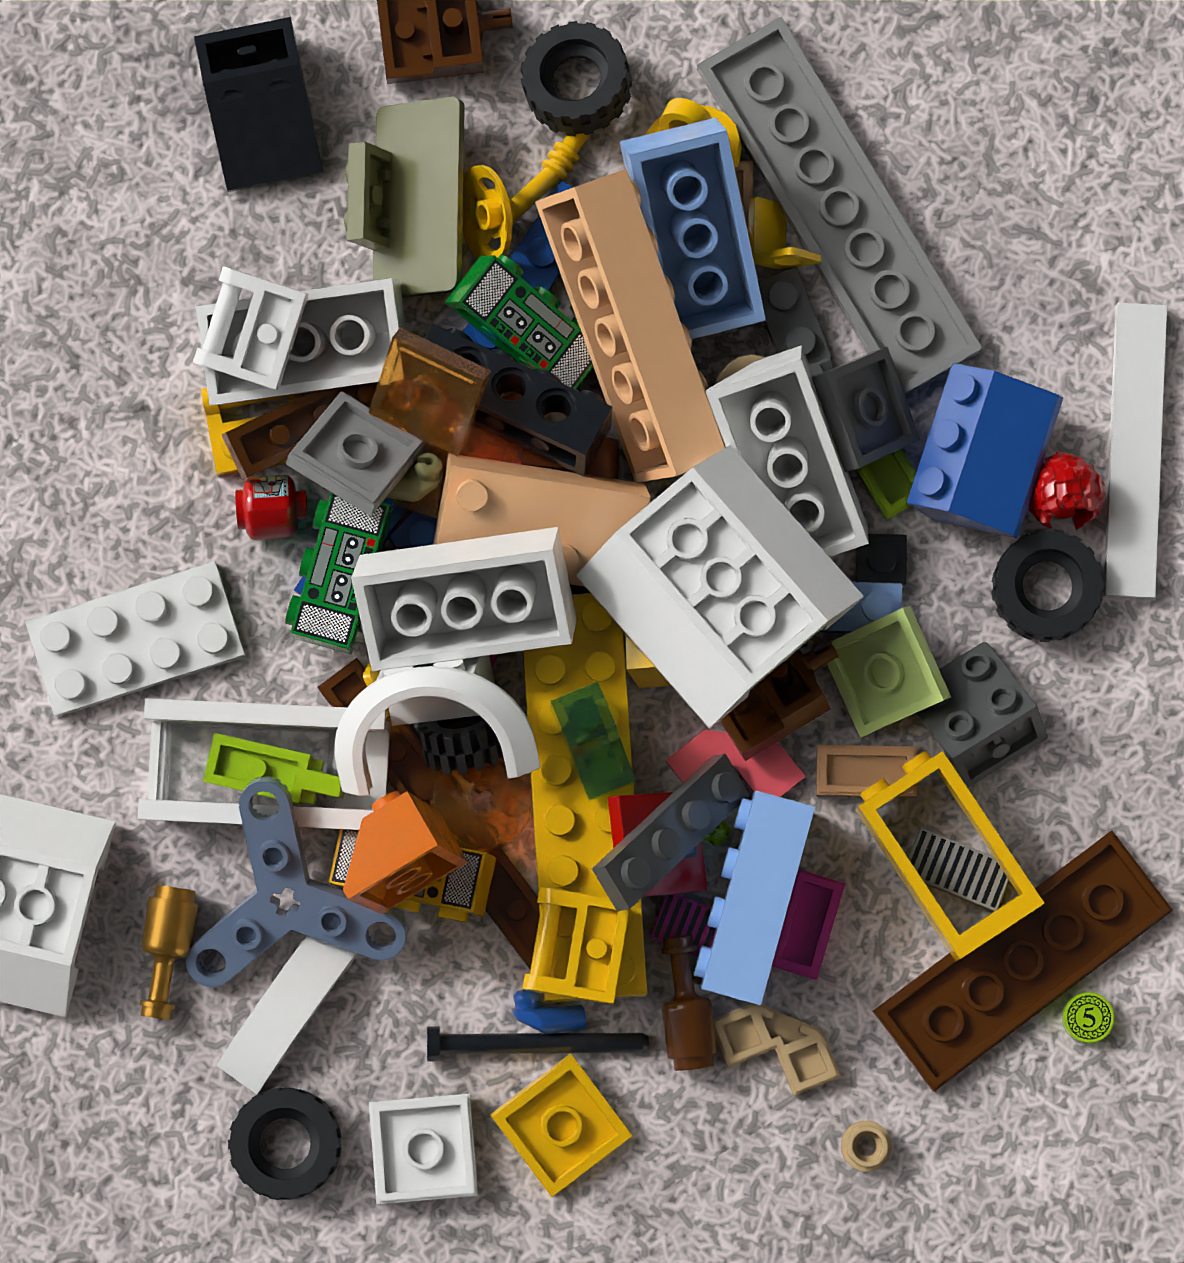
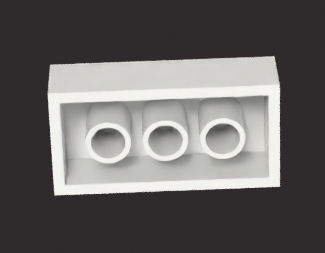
[351,527,577,671]

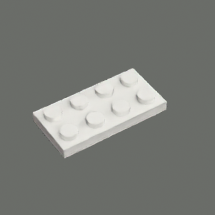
[25,561,246,717]

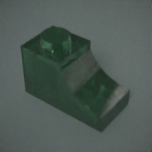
[550,682,636,802]

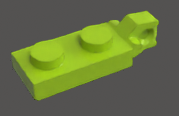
[202,733,345,805]

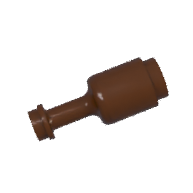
[662,935,718,1071]

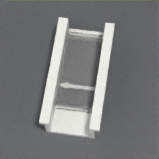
[137,698,391,830]

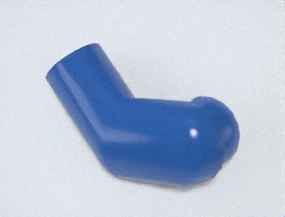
[512,989,586,1034]

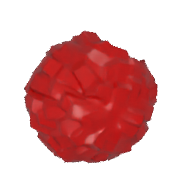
[1029,451,1106,530]

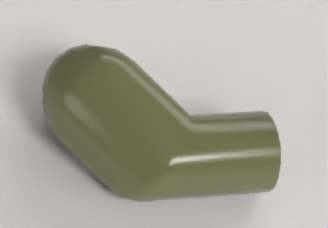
[386,453,444,502]

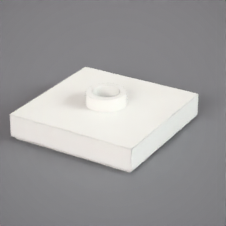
[369,1094,478,1204]

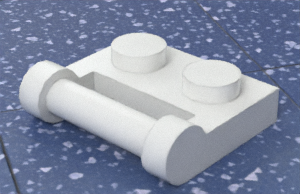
[193,266,309,390]

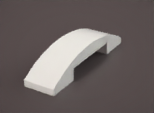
[216,926,375,1094]

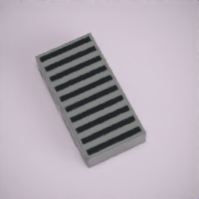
[908,827,1009,912]

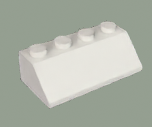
[195,278,407,405]
[706,345,869,557]

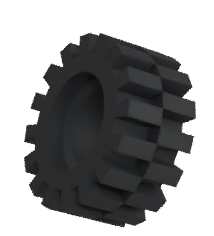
[417,715,504,774]

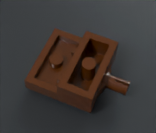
[377,0,513,84]
[720,639,839,761]

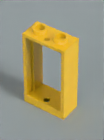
[855,750,1045,961]

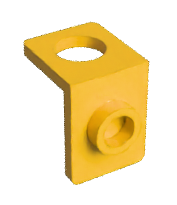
[748,196,822,270]

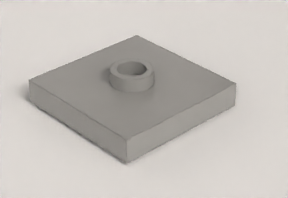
[286,391,426,516]

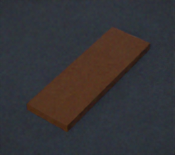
[872,830,1173,1092]

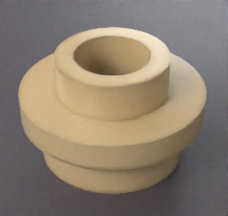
[841,1121,892,1172]

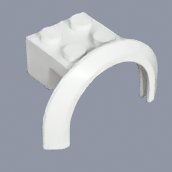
[335,655,541,796]

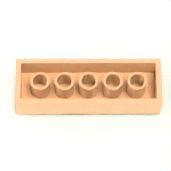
[535,169,725,483]

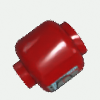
[235,474,308,541]

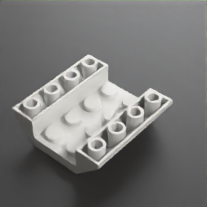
[576,445,864,729]
[0,794,116,1017]

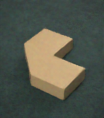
[714,1003,841,1096]

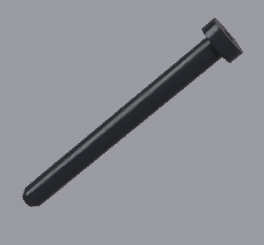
[427,1026,649,1062]

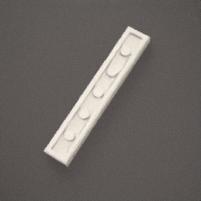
[1103,302,1167,600]

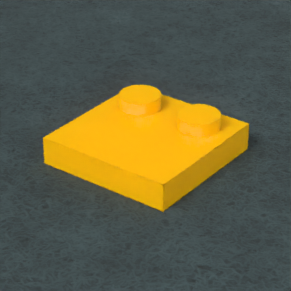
[490,1053,632,1197]

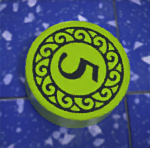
[1062,992,1114,1043]

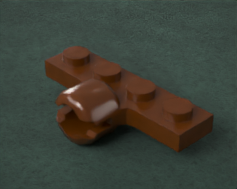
[221,378,415,491]

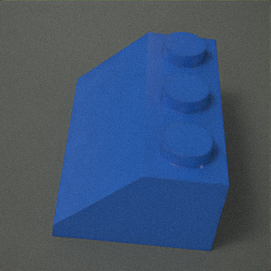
[906,363,1063,538]

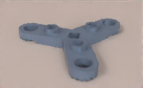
[186,777,408,987]

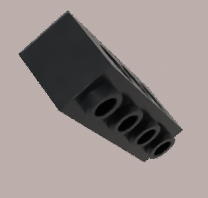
[406,324,613,476]

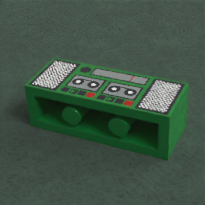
[444,254,593,389]
[285,492,392,655]

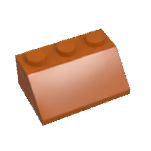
[343,791,468,915]

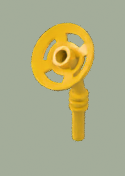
[462,133,591,259]

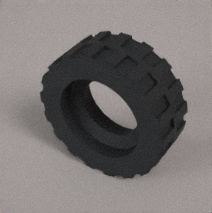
[520,21,632,136]
[991,529,1105,642]
[228,1087,342,1200]

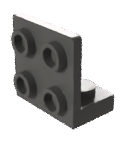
[916,642,1048,788]

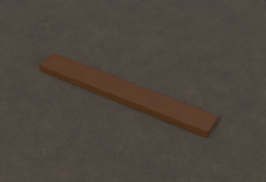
[317,658,562,1006]

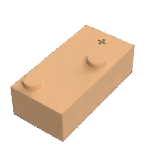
[433,453,650,586]

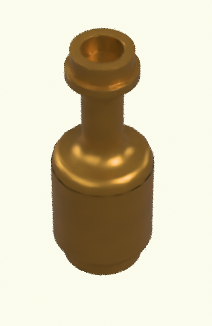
[140,885,199,1020]

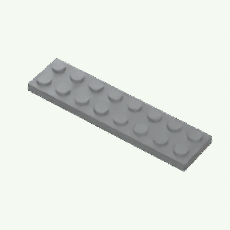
[697,16,983,396]

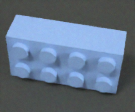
[620,118,766,339]
[694,791,815,1005]

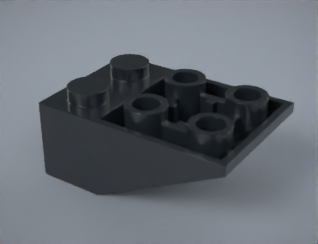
[194,17,324,192]

